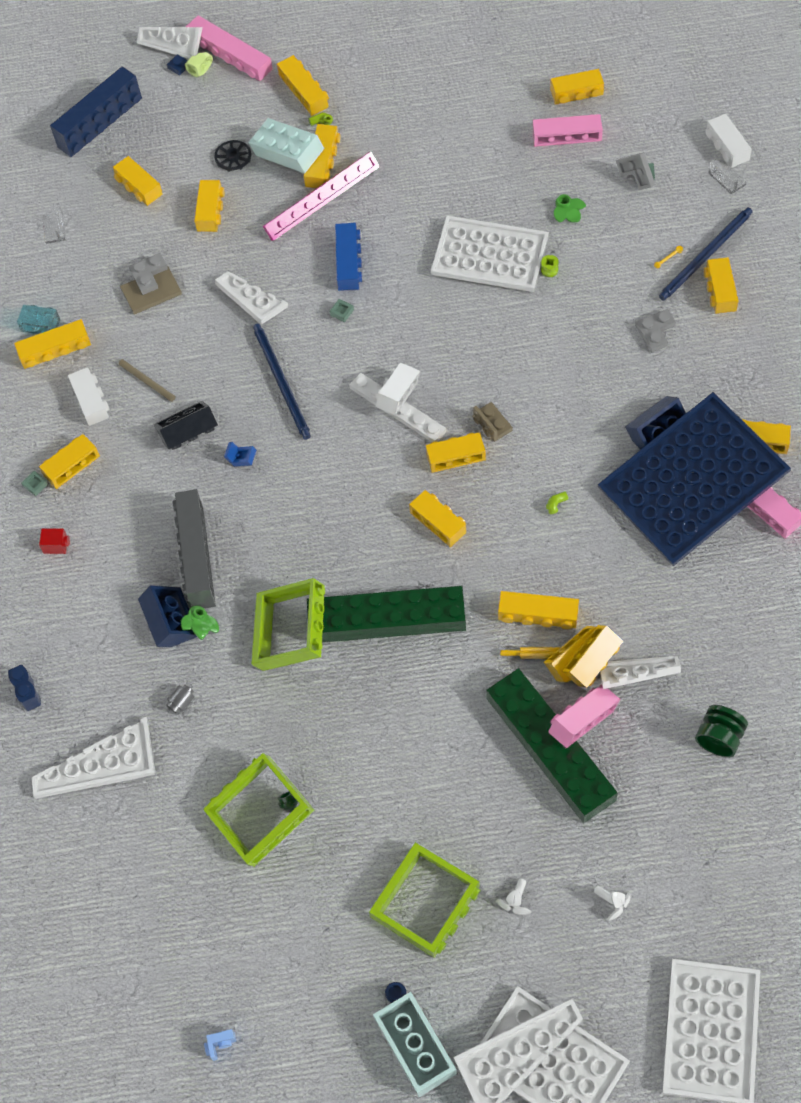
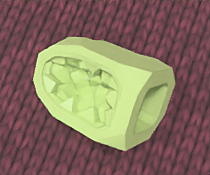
[185,52,213,77]

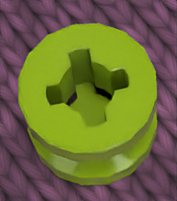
[541,255,559,277]

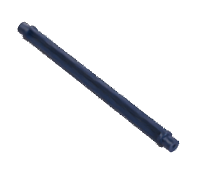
[659,207,753,301]
[253,324,311,440]

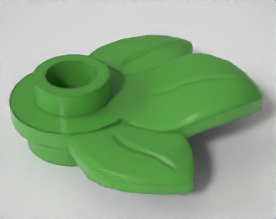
[554,194,586,223]
[181,606,219,640]

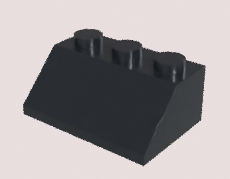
[153,401,218,450]

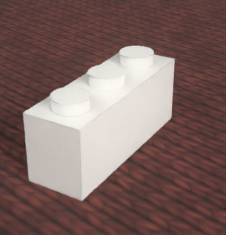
[706,114,752,168]
[375,363,420,415]
[68,367,110,426]

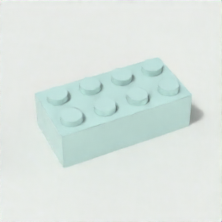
[248,118,324,174]
[373,992,457,1097]

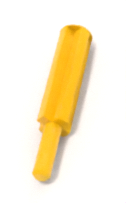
[500,647,560,659]

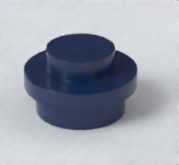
[385,982,407,1003]

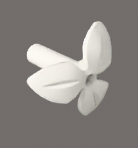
[496,879,531,915]
[594,886,631,921]

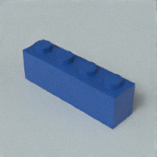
[335,222,362,291]

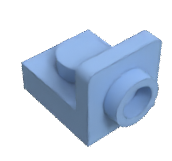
[204,1029,237,1061]

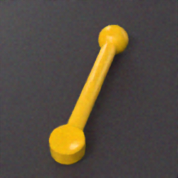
[654,246,683,268]

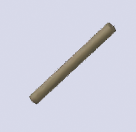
[119,359,176,402]

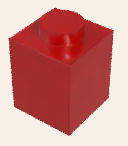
[39,528,70,554]

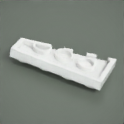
[137,27,203,59]
[215,271,288,325]
[599,656,681,689]

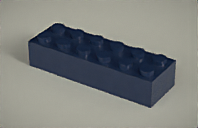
[50,66,142,157]

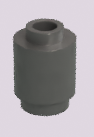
[166,684,194,715]

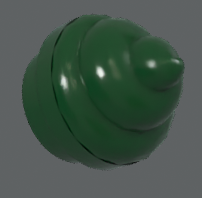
[278,791,298,813]

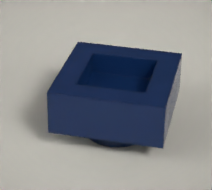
[167,54,188,76]

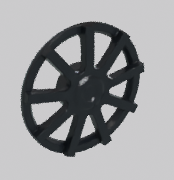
[214,140,252,172]

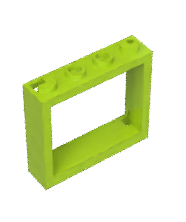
[251,578,325,671]
[203,753,314,867]
[369,842,481,958]

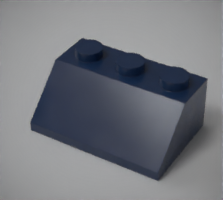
[625,396,686,450]
[138,585,197,647]

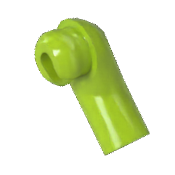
[308,112,333,126]
[546,491,568,515]

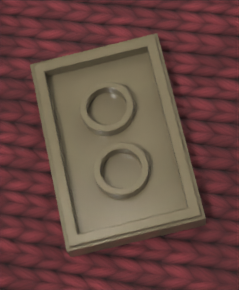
[120,266,182,315]

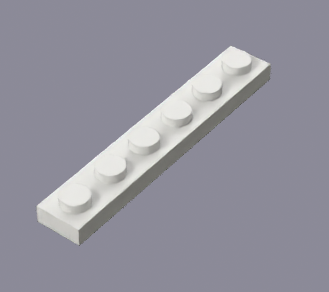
[349,373,447,442]

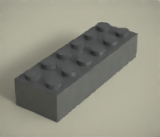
[172,489,216,608]

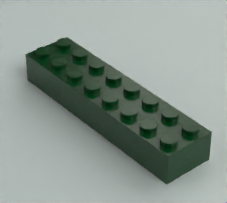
[307,585,466,643]
[486,668,618,824]

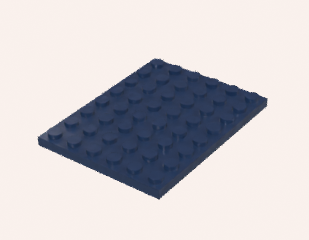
[598,392,791,566]

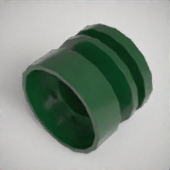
[695,705,748,758]

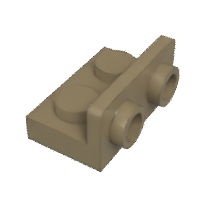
[472,402,513,442]

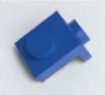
[224,442,257,467]

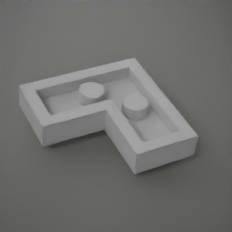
[616,152,656,190]
[129,253,168,295]
[635,309,676,353]

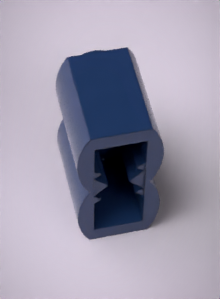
[8,664,41,711]

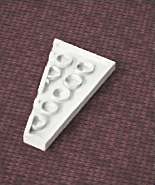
[32,717,155,799]
[454,999,583,1103]

